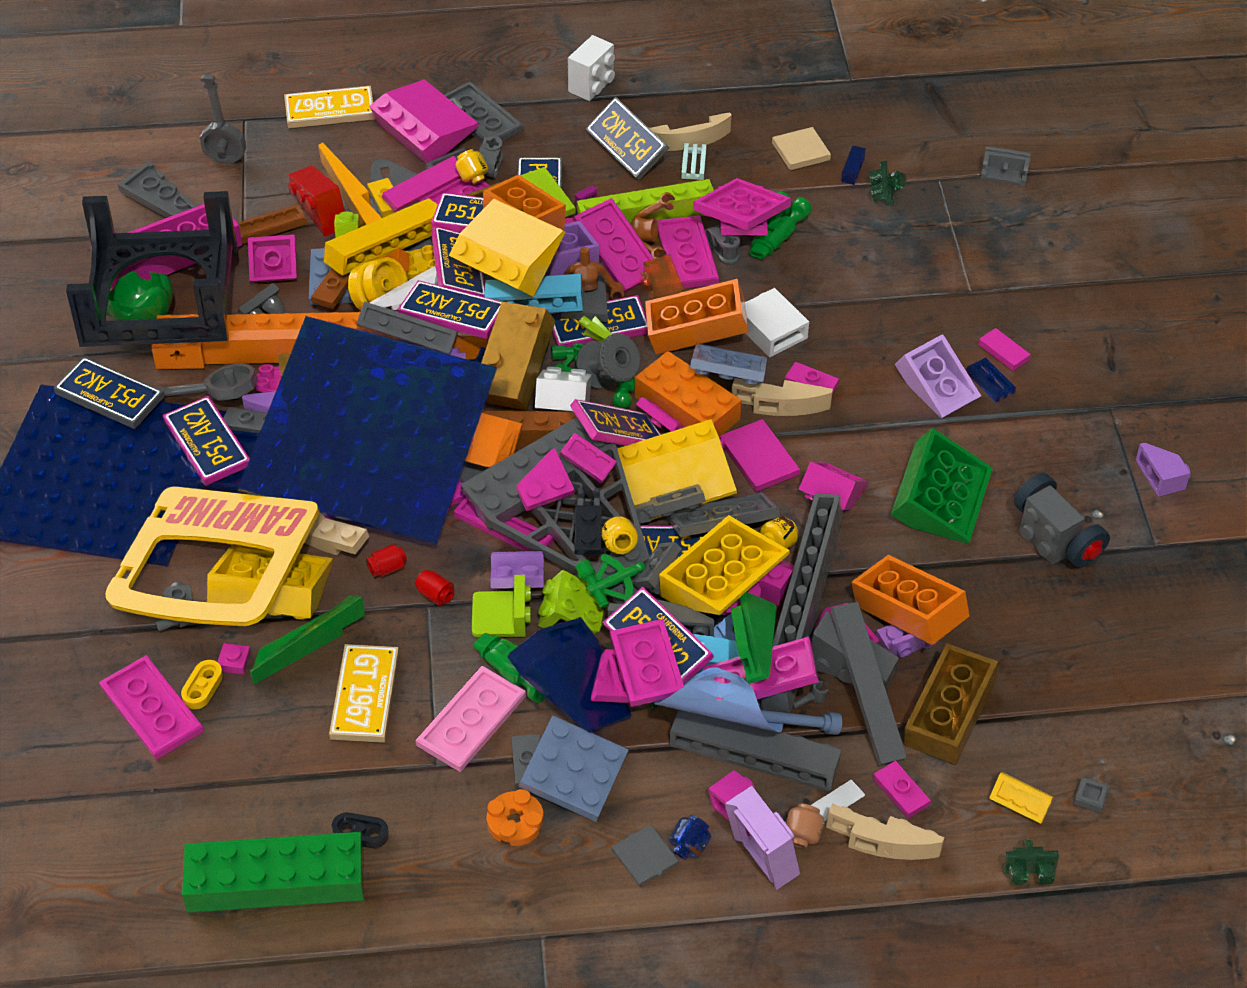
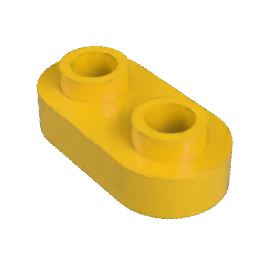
[181,660,223,709]

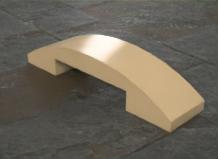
[649,112,731,151]

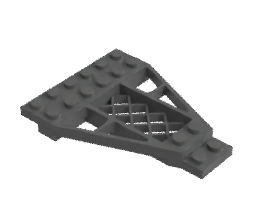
[461,417,655,604]

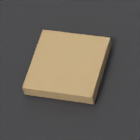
[772,127,831,170]

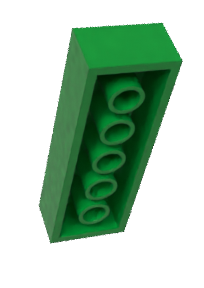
[182,832,364,913]

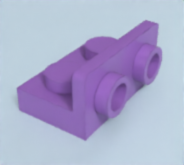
[490,551,544,588]
[876,625,938,657]

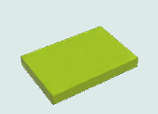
[520,167,576,217]

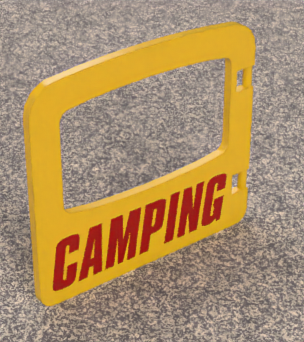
[105,487,319,626]

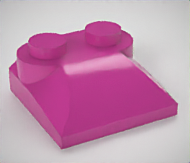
[248,235,297,283]

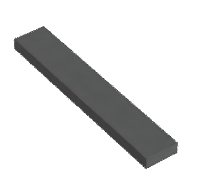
[830,602,907,766]

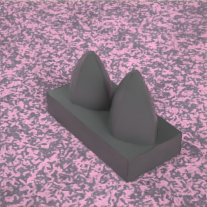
[237,283,286,314]
[632,542,681,594]

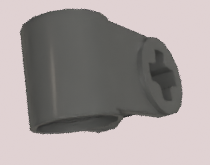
[479,136,503,178]
[705,225,740,265]

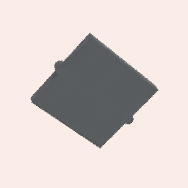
[611,825,679,887]

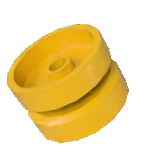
[348,257,408,310]

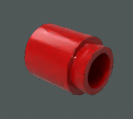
[366,544,407,577]
[415,570,455,606]

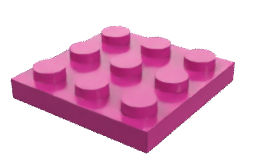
[693,178,791,231]

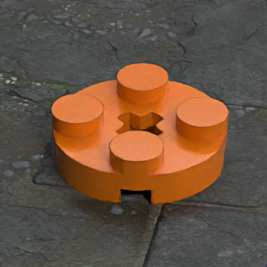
[486,789,544,846]

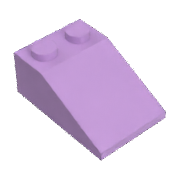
[895,334,981,418]

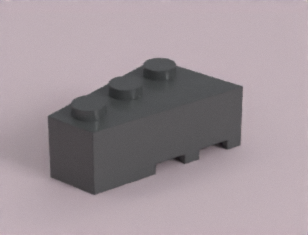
[812,611,899,691]

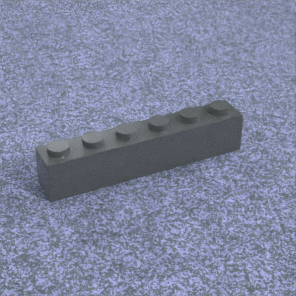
[670,710,841,792]

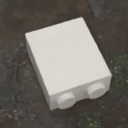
[745,288,809,358]

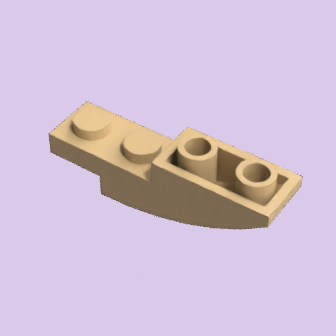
[732,378,833,416]
[304,510,369,555]
[826,803,945,860]

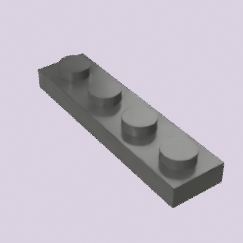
[356,301,458,356]

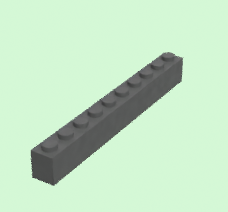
[761,493,843,713]

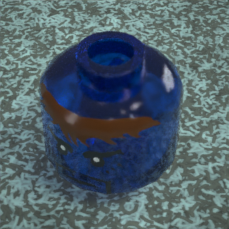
[669,815,711,860]

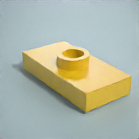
[367,178,395,218]
[989,772,1054,824]

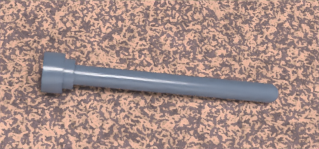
[761,710,842,735]

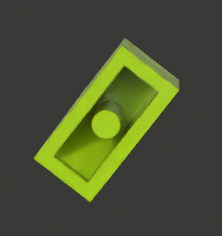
[334,212,361,238]

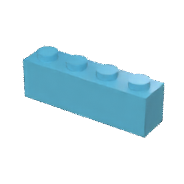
[485,274,583,313]

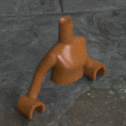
[630,192,675,265]
[563,247,624,298]

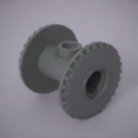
[576,333,641,389]

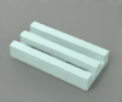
[681,143,706,180]

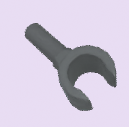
[793,680,829,709]

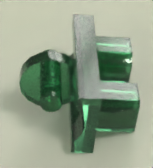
[869,160,907,205]
[1002,838,1059,885]

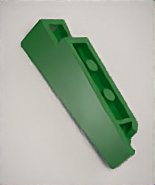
[731,592,777,684]
[250,595,365,684]

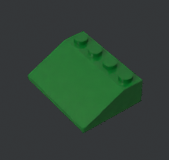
[891,428,993,544]

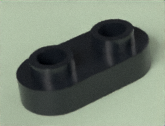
[331,812,389,848]

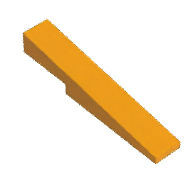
[318,143,382,227]

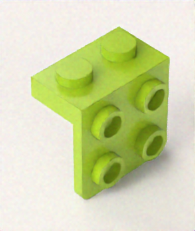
[538,570,606,634]
[472,575,531,637]

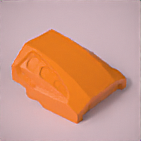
[459,411,523,467]

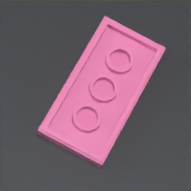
[416,666,526,772]

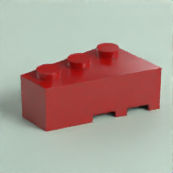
[288,165,345,237]

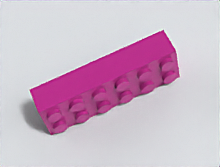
[91,204,242,291]

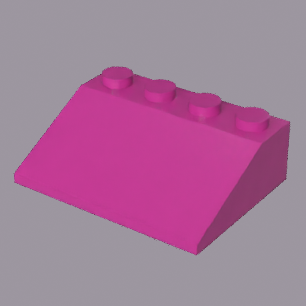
[369,79,479,163]

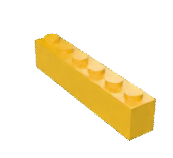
[323,198,438,276]

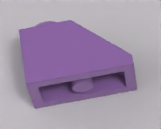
[1136,443,1190,496]

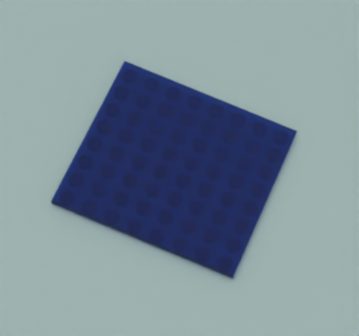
[238,316,497,545]
[0,384,227,567]

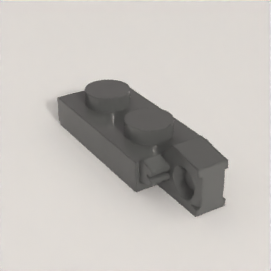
[634,484,706,523]

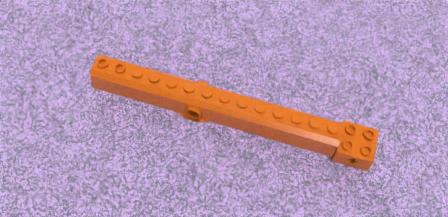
[151,312,491,369]

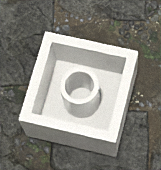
[568,35,615,101]
[535,367,592,411]

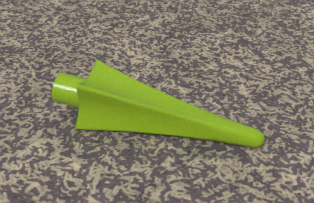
[579,316,612,342]

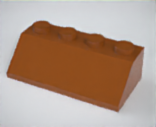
[479,409,577,450]

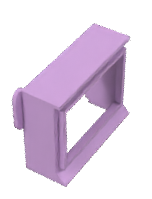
[725,786,800,890]

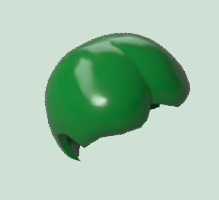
[106,271,173,320]

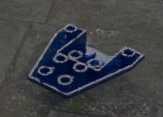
[507,617,632,733]

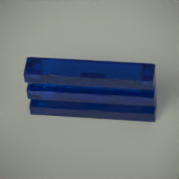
[966,358,1016,402]

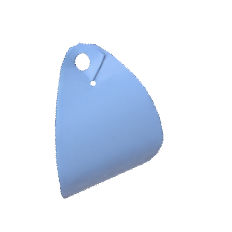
[655,614,783,733]

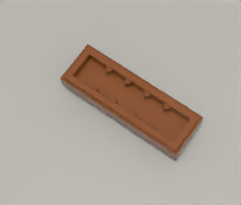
[238,204,307,244]
[311,268,351,309]

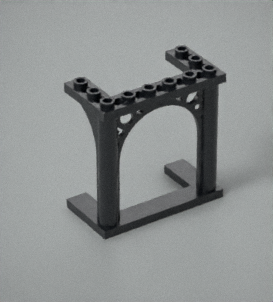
[66,191,237,347]

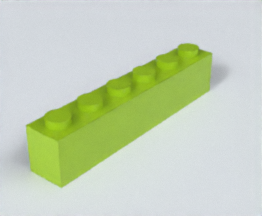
[577,179,714,223]

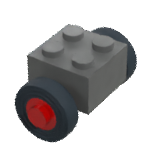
[1014,472,1110,567]

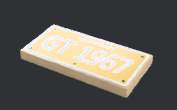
[284,86,375,128]
[329,644,399,743]

